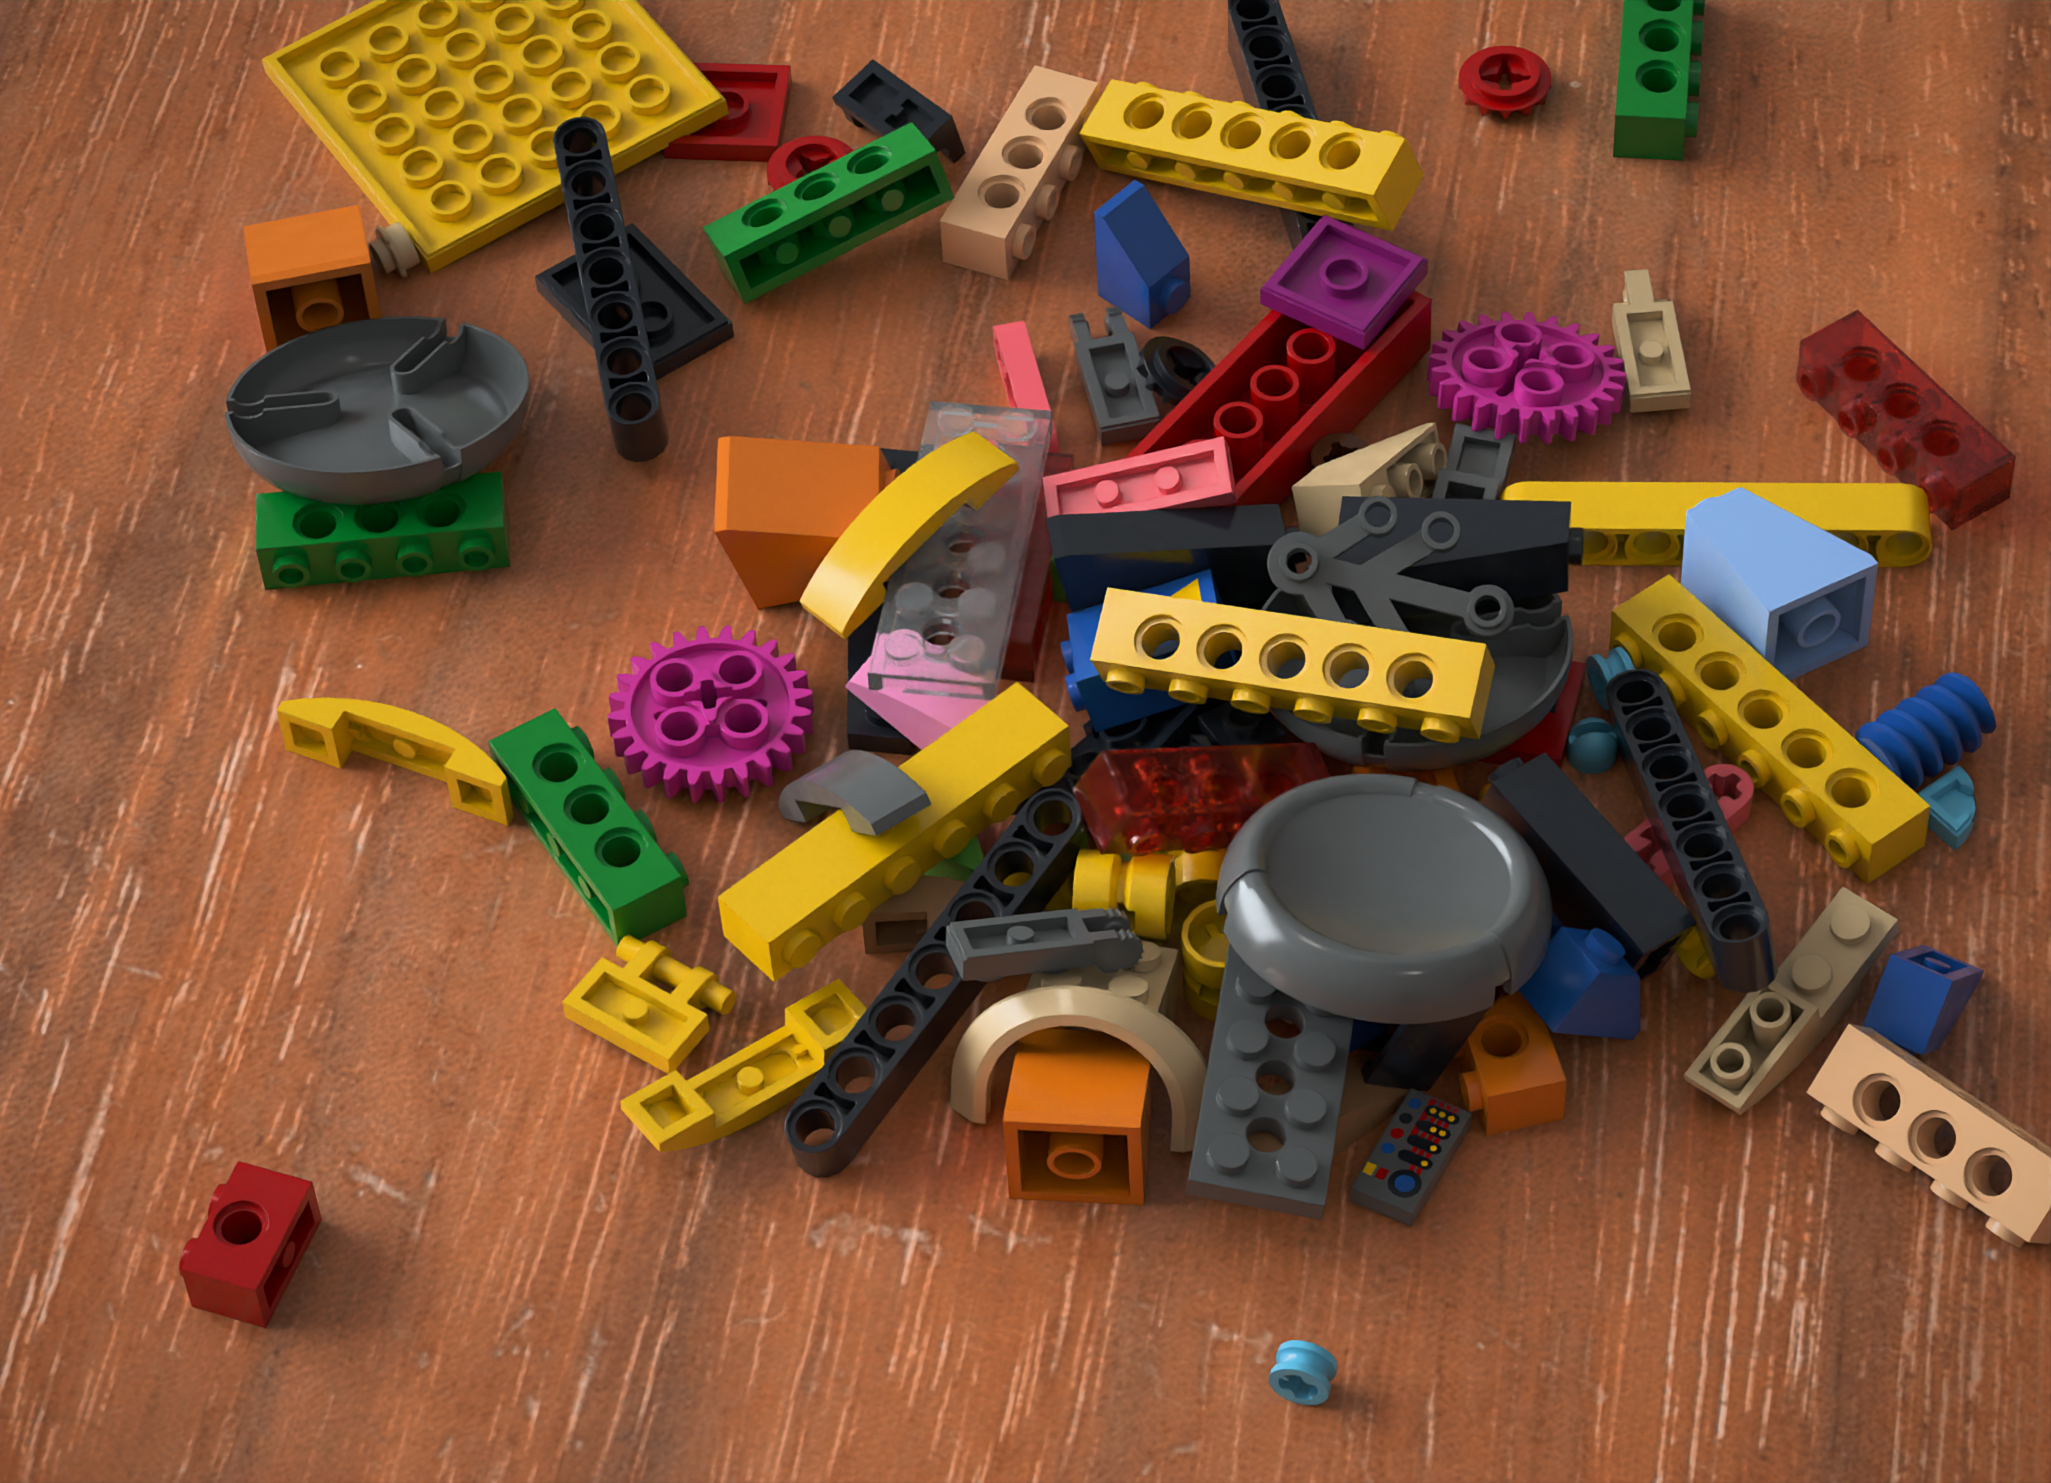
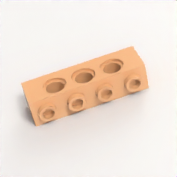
[940,65,1099,280]
[1806,1024,2051,1247]

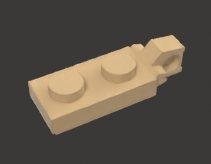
[1612,269,1691,413]

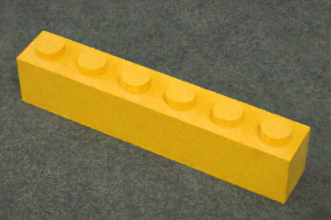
[718,682,1072,982]

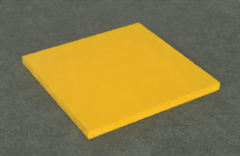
[262,0,729,274]

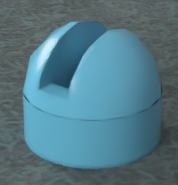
[1566,717,1618,774]

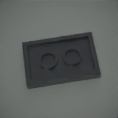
[535,223,734,380]

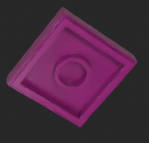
[1260,215,1428,350]

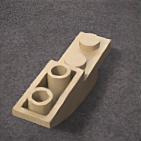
[1684,887,1899,1115]

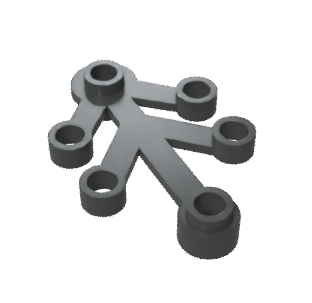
[1267,496,1514,640]

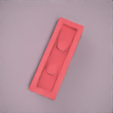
[1042,436,1237,518]

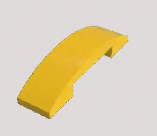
[800,431,1020,640]
[276,697,514,826]
[621,979,867,1152]

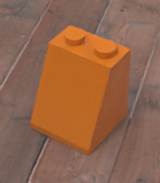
[243,205,382,353]
[714,436,902,609]
[1003,1026,1156,1206]

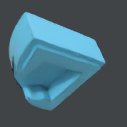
[1917,765,1976,851]

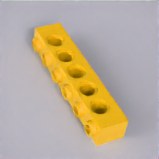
[1079,79,1424,231]
[1609,574,1930,884]
[1090,587,1495,743]

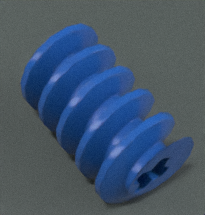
[1855,672,1997,790]

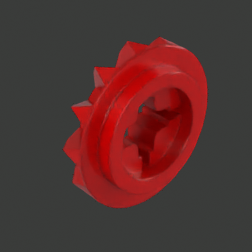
[1458,46,1551,121]
[766,135,853,191]

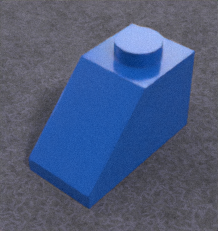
[1094,180,1191,329]
[1518,927,1640,1040]
[1863,944,1984,1057]

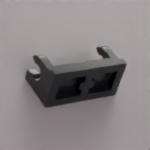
[832,59,966,163]
[1359,1007,1491,1092]

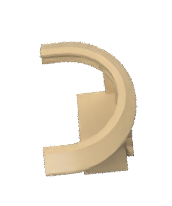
[950,940,1208,1153]

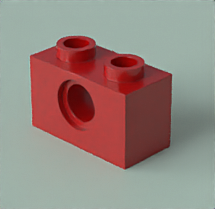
[179,1161,322,1328]

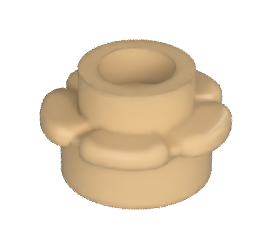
[369,222,420,278]

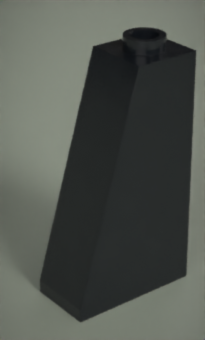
[1332,496,1584,625]
[1045,504,1307,613]
[1480,752,1697,981]

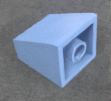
[1681,487,1878,681]

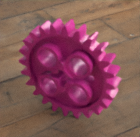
[1426,311,1627,444]
[607,625,814,803]

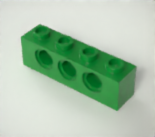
[1613,0,1705,161]
[702,122,955,304]
[256,471,510,590]
[488,708,689,947]

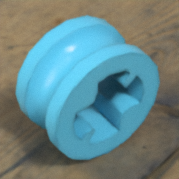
[1586,647,1635,710]
[1269,1340,1338,1405]

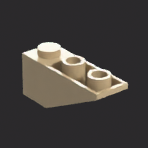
[1292,422,1448,537]

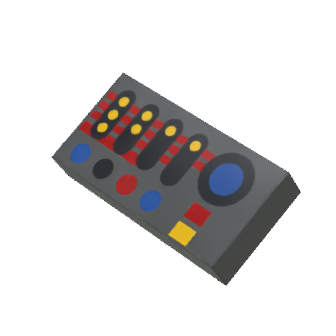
[1350,1088,1472,1227]

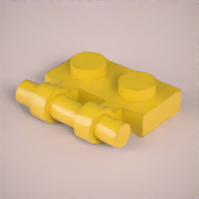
[562,935,737,1074]

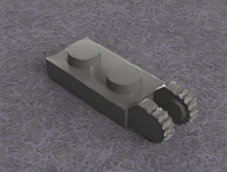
[1069,306,1161,446]
[946,907,1144,982]

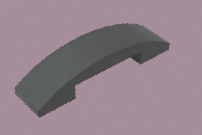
[778,750,931,836]

